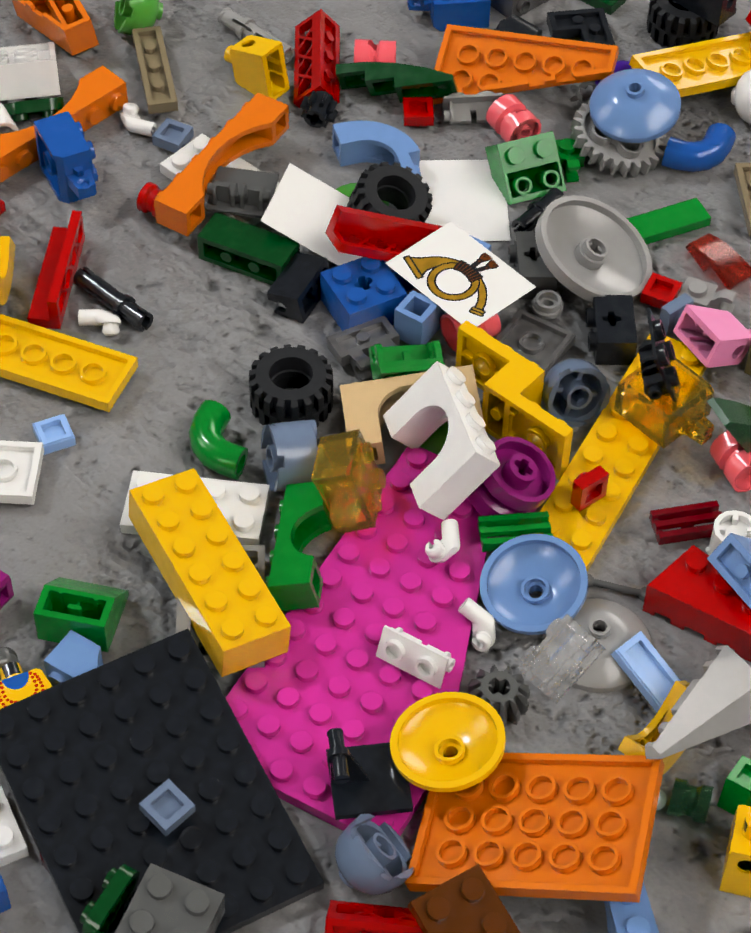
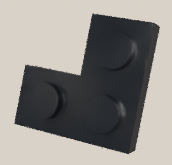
[546,8,615,45]

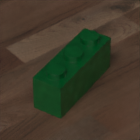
[197,212,300,285]

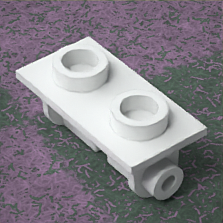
[376,625,456,689]

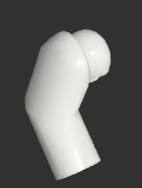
[78,309,121,336]

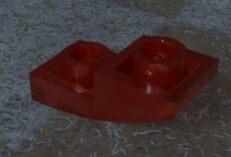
[686,233,751,290]

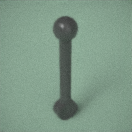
[588,574,647,602]

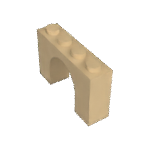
[340,365,485,468]

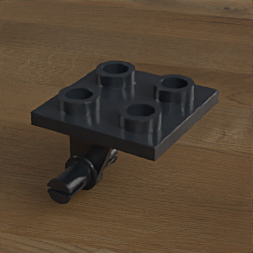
[326,728,413,820]

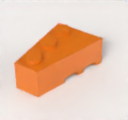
[12,0,99,56]

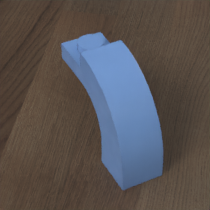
[332,120,421,176]

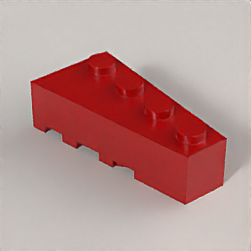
[642,545,751,662]

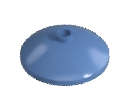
[589,68,681,143]
[480,534,588,635]

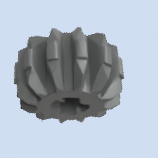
[468,664,530,727]

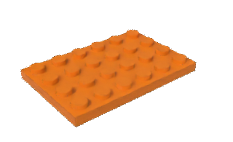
[405,753,665,903]

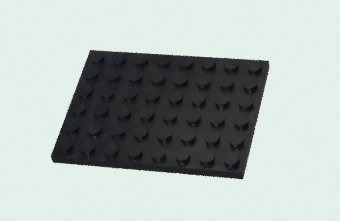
[0,629,324,933]

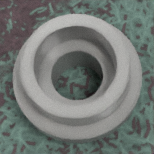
[531,290,564,320]

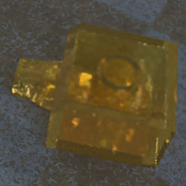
[614,358,714,449]
[311,429,386,533]

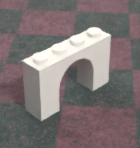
[383,361,500,520]

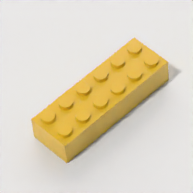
[129,468,291,677]

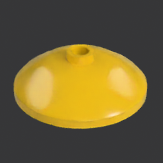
[390,692,506,792]

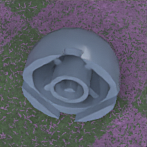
[542,359,611,427]
[335,814,414,895]

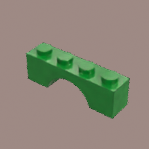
[265,480,336,611]

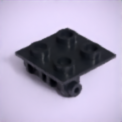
[638,307,680,402]

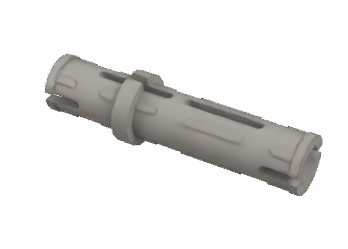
[218,7,295,63]

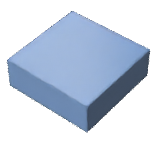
[32,414,76,455]

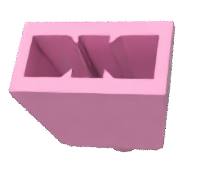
[673,304,751,368]

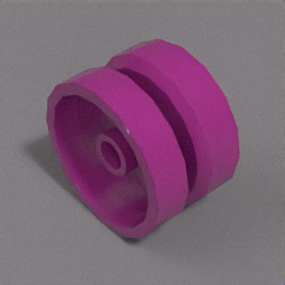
[468,437,556,516]

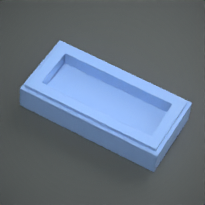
[610,631,681,713]

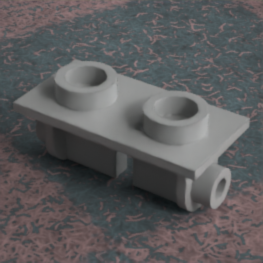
[441,91,503,125]

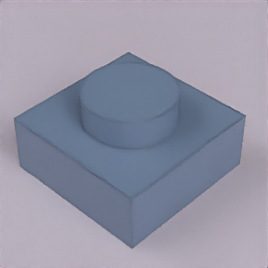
[152,118,194,153]
[660,293,694,336]
[139,778,196,836]

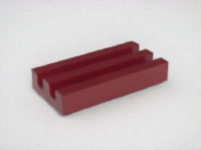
[649,500,722,545]

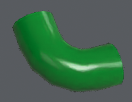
[189,400,248,480]

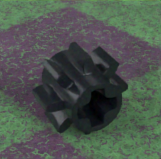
[300,91,338,128]

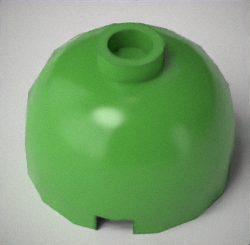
[114,0,163,35]

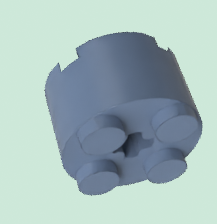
[261,419,326,492]

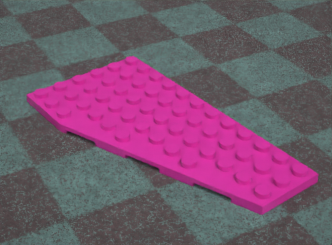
[225,446,490,836]

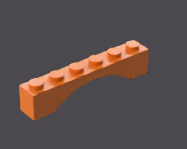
[0,65,128,183]
[154,93,289,237]

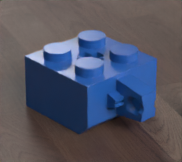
[407,0,491,31]
[33,111,98,203]
[320,257,415,331]

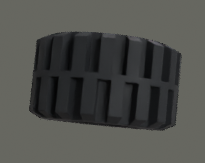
[647,0,718,48]
[347,162,433,223]
[249,344,333,427]

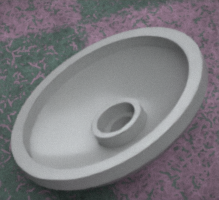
[542,598,651,693]

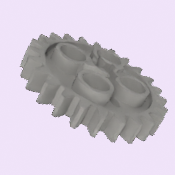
[570,100,667,178]

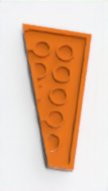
[433,24,619,105]

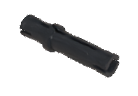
[73,267,154,332]

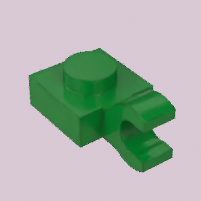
[555,138,585,182]

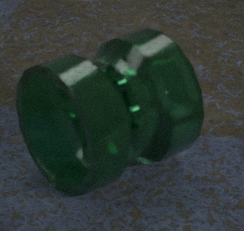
[667,777,714,825]

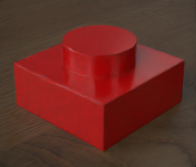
[403,97,434,127]
[640,272,683,309]
[570,465,609,512]

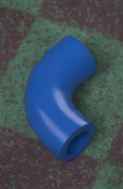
[661,123,736,172]

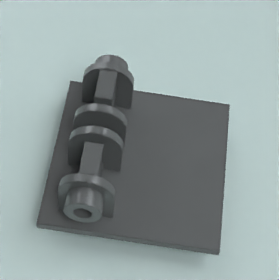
[205,166,279,218]

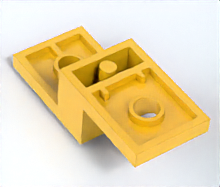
[455,320,573,480]

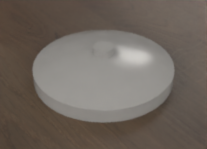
[535,195,652,302]

